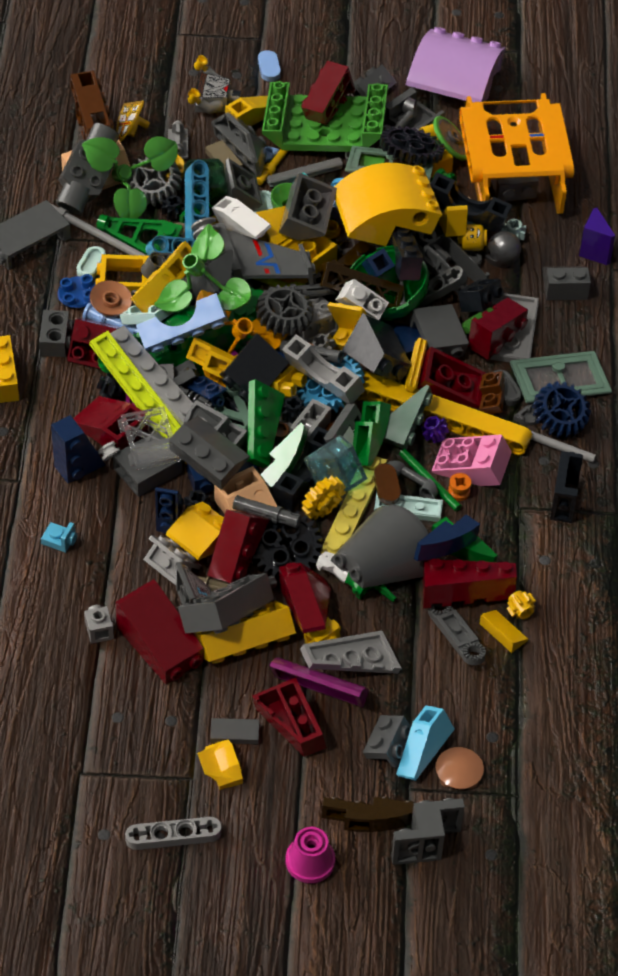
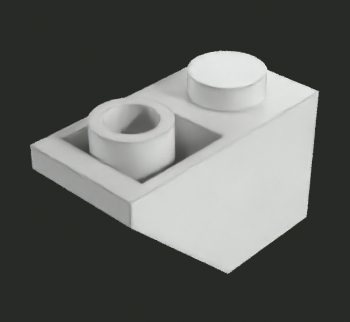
[336,279,389,320]

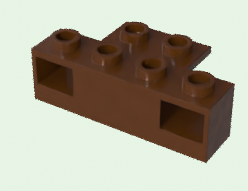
[70,71,114,140]

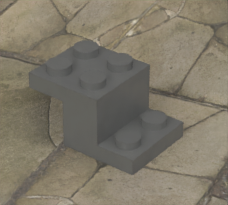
[391,798,465,865]

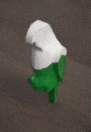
[316,551,396,602]

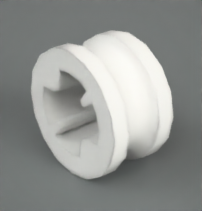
[98,441,120,461]

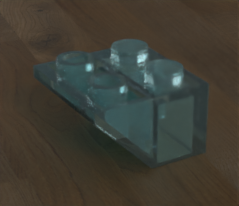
[304,435,368,491]

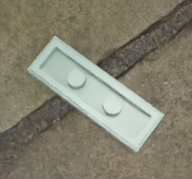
[374,493,443,522]

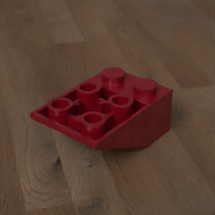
[73,396,148,451]

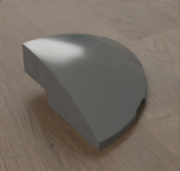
[184,400,248,478]

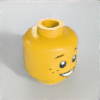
[458,224,487,251]

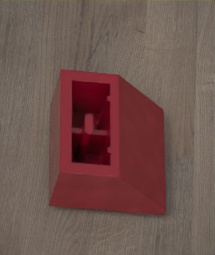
[67,318,120,369]

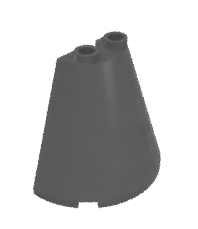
[330,504,429,588]

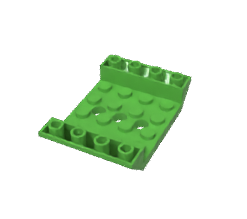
[262,81,388,152]

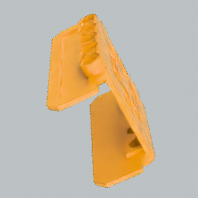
[459,93,574,214]

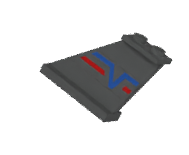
[216,222,316,285]

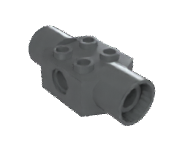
[56,123,119,216]

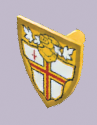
[116,101,150,142]

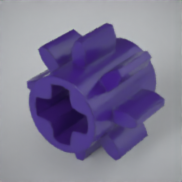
[421,416,450,443]

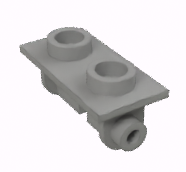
[168,120,188,159]

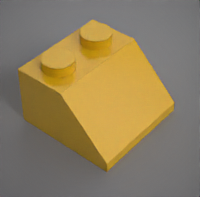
[166,501,224,560]

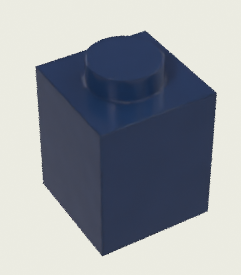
[362,248,395,278]

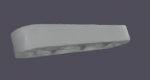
[125,817,221,850]

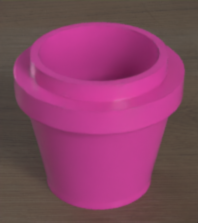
[285,827,335,883]

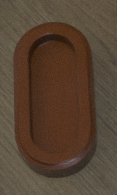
[373,463,401,505]

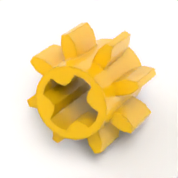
[506,591,536,619]

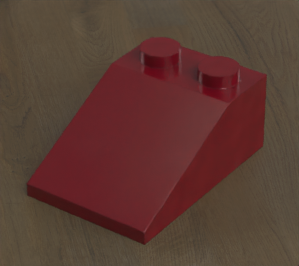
[417,347,486,408]

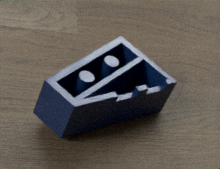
[51,415,106,484]

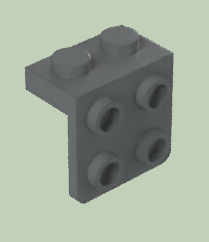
[491,177,539,202]

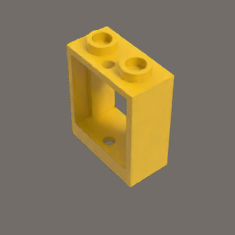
[96,254,149,293]

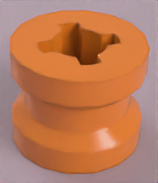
[448,473,472,501]

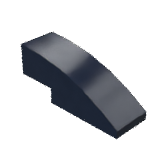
[414,515,480,561]

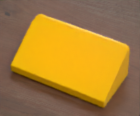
[479,610,528,653]

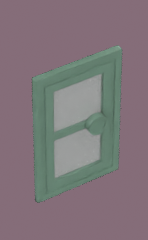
[510,351,612,403]

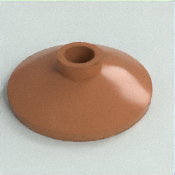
[90,280,132,316]

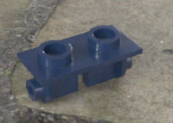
[186,376,227,408]

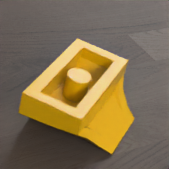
[197,739,243,790]

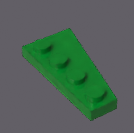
[247,379,285,468]

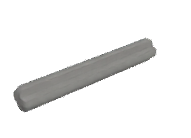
[267,157,343,187]

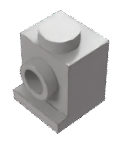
[84,605,114,644]

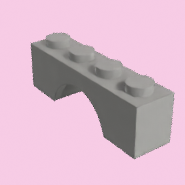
[282,334,365,404]

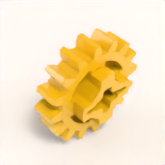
[301,475,346,520]

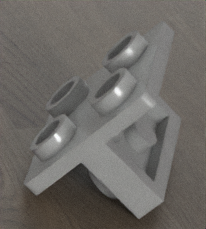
[143,535,202,585]

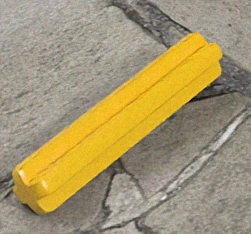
[404,338,428,392]

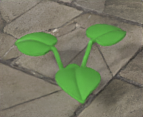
[82,136,178,219]
[154,224,252,313]

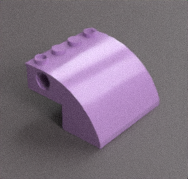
[406,27,506,102]

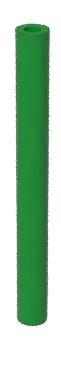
[399,449,462,512]

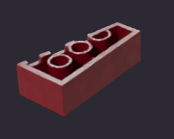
[423,558,517,609]

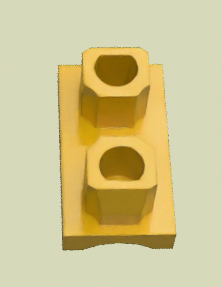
[270,365,307,398]

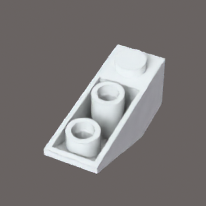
[212,196,271,239]

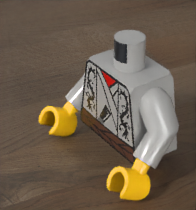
[188,55,241,114]

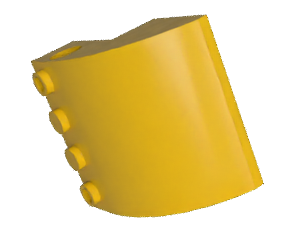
[334,163,442,246]

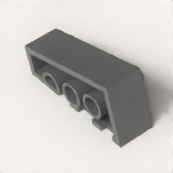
[178,573,274,634]

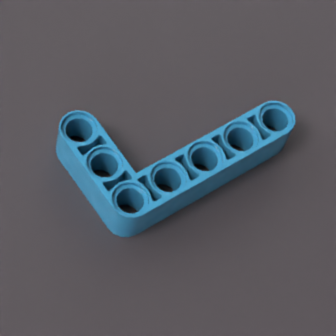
[145,160,209,256]

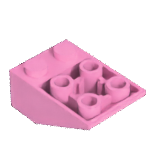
[431,434,512,486]

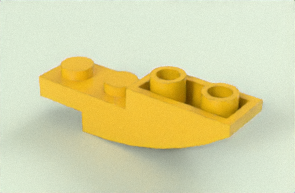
[130,241,192,313]
[186,337,237,379]

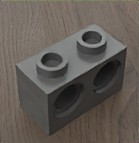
[39,310,73,357]

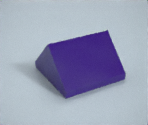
[579,208,615,265]

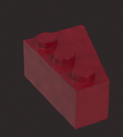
[468,297,528,360]
[207,509,269,583]
[252,677,326,757]

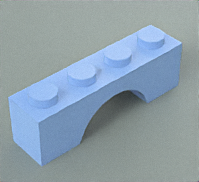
[136,293,229,353]

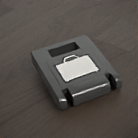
[324,404,362,472]

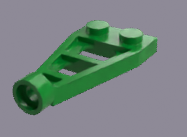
[96,214,184,256]

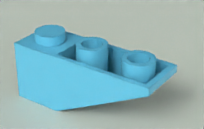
[396,705,455,780]

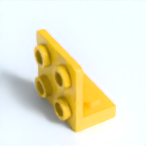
[327,302,367,350]

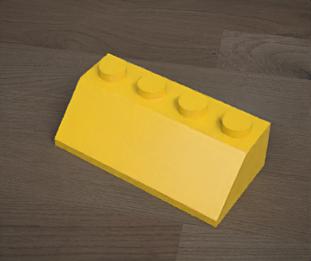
[193,601,296,663]

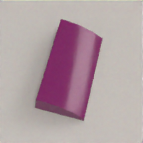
[270,657,369,708]

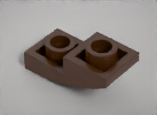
[479,371,505,414]

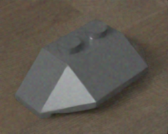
[211,112,267,177]

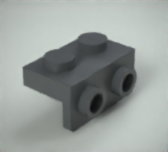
[351,64,397,97]
[363,715,411,767]

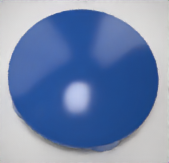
[57,274,96,308]

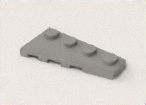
[300,631,402,674]

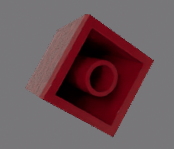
[116,579,204,684]

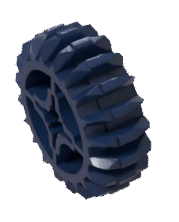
[532,381,591,438]

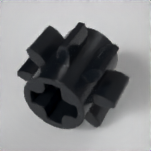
[162,195,185,221]
[96,373,123,399]
[281,396,306,424]
[184,490,211,510]

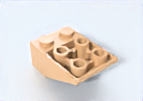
[214,466,281,533]

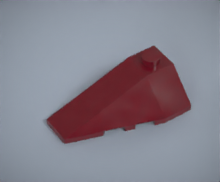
[279,563,331,634]

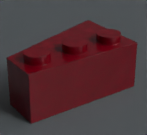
[301,61,355,125]

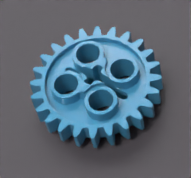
[297,355,365,413]

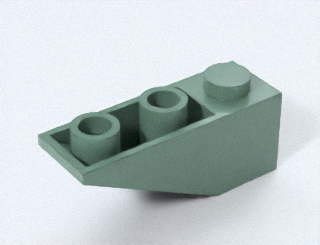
[383,385,433,450]

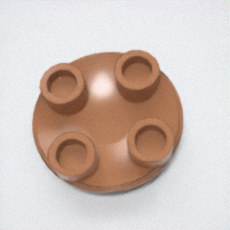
[436,747,484,789]

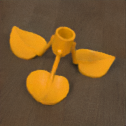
[196,290,289,388]

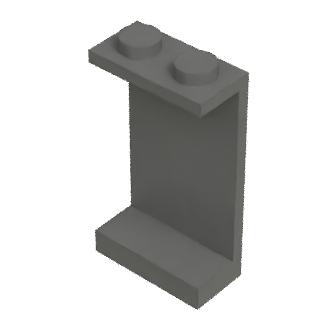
[0,200,71,270]

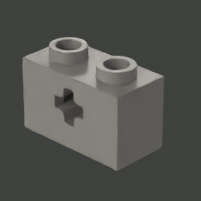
[290,399,331,451]

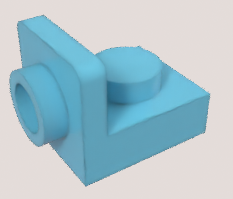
[41,522,77,553]

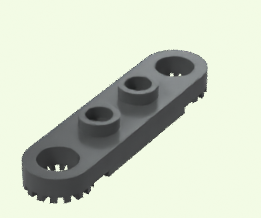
[428,603,486,665]

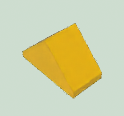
[438,205,468,237]

